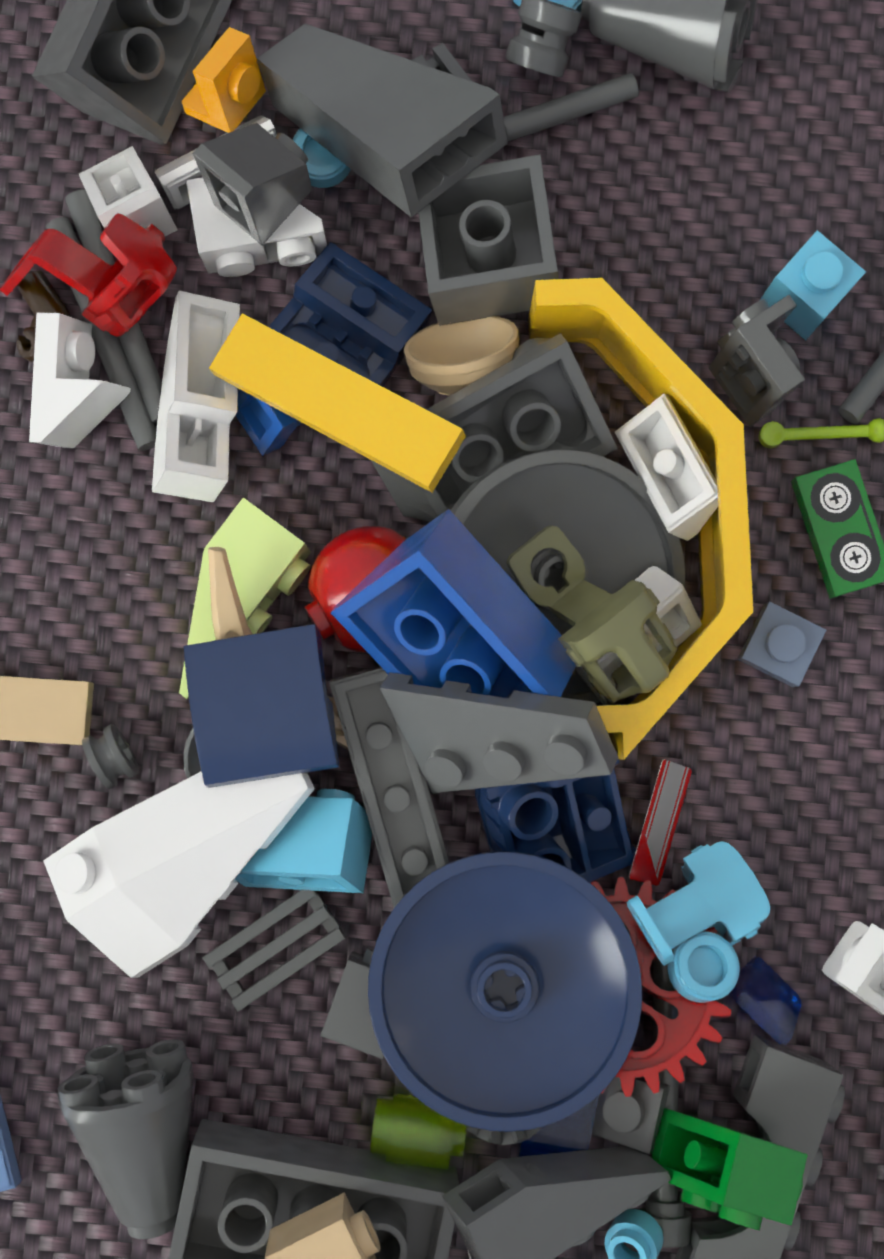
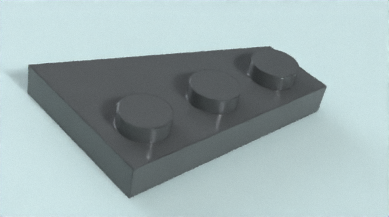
[380,672,618,793]

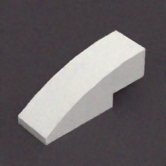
[152,290,240,502]

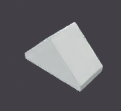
[79,146,178,236]

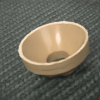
[404,316,520,396]

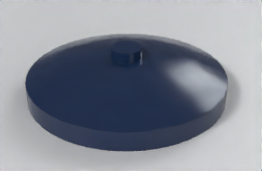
[368,851,642,1132]

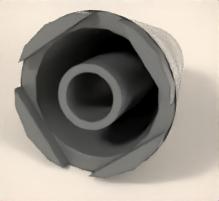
[581,0,758,93]

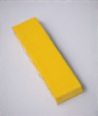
[209,313,466,493]

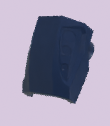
[475,750,636,882]

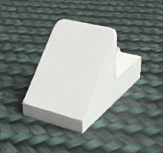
[29,313,131,448]
[822,921,884,1016]

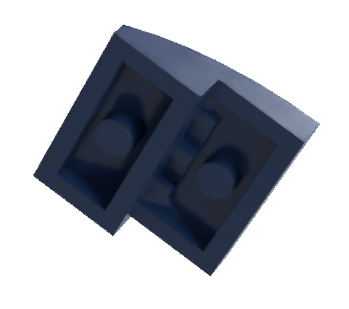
[269,242,432,387]
[184,624,339,788]

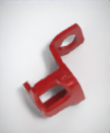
[0,213,177,337]

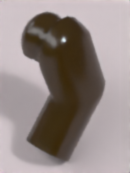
[16,270,71,362]

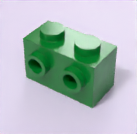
[651,1108,808,1231]

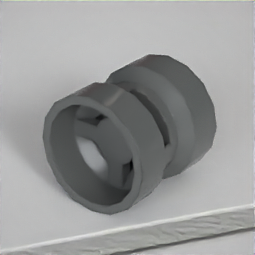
[505,0,583,77]

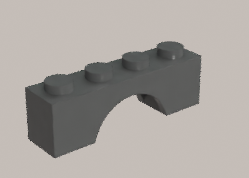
[675,1034,845,1259]

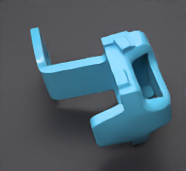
[627,841,770,966]

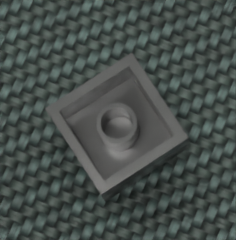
[418,154,559,326]

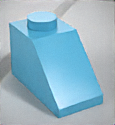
[235,789,372,893]

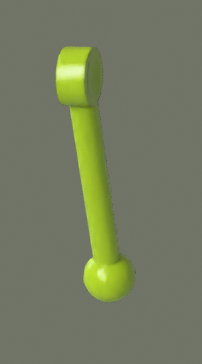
[758,418,884,448]

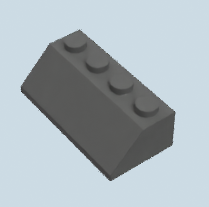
[31,0,232,145]

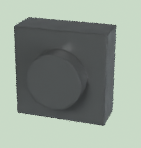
[588,1077,671,1154]

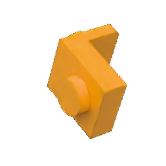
[182,27,266,133]

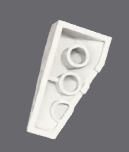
[43,772,315,978]

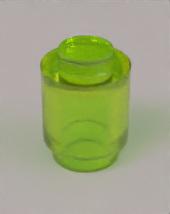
[370,1093,466,1169]

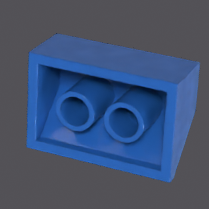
[331,509,576,698]

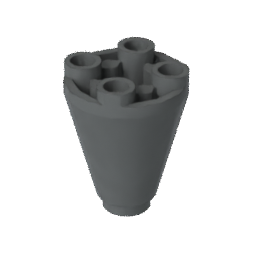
[57,1039,194,1239]

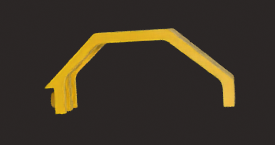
[528,278,753,760]

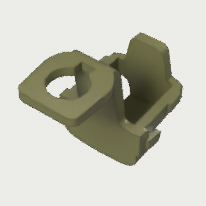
[507,525,678,701]

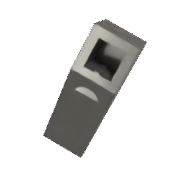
[442,1146,671,1259]

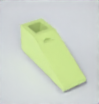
[179,498,311,699]

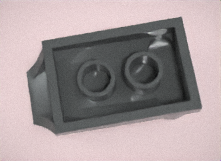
[371,333,618,523]

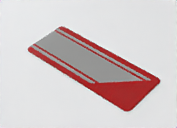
[629,759,692,886]

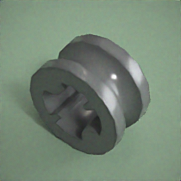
[82,724,139,789]

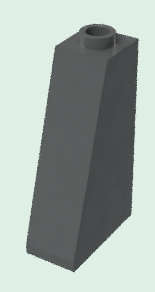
[257,23,508,217]

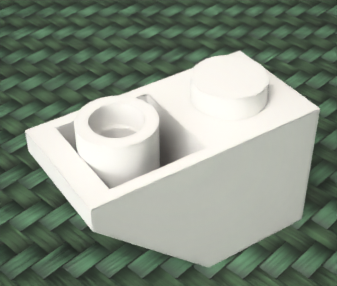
[186,177,327,277]

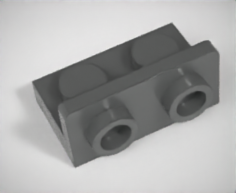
[708,295,805,428]

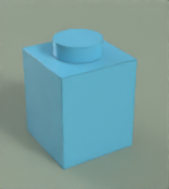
[759,230,866,340]

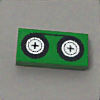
[791,459,884,599]

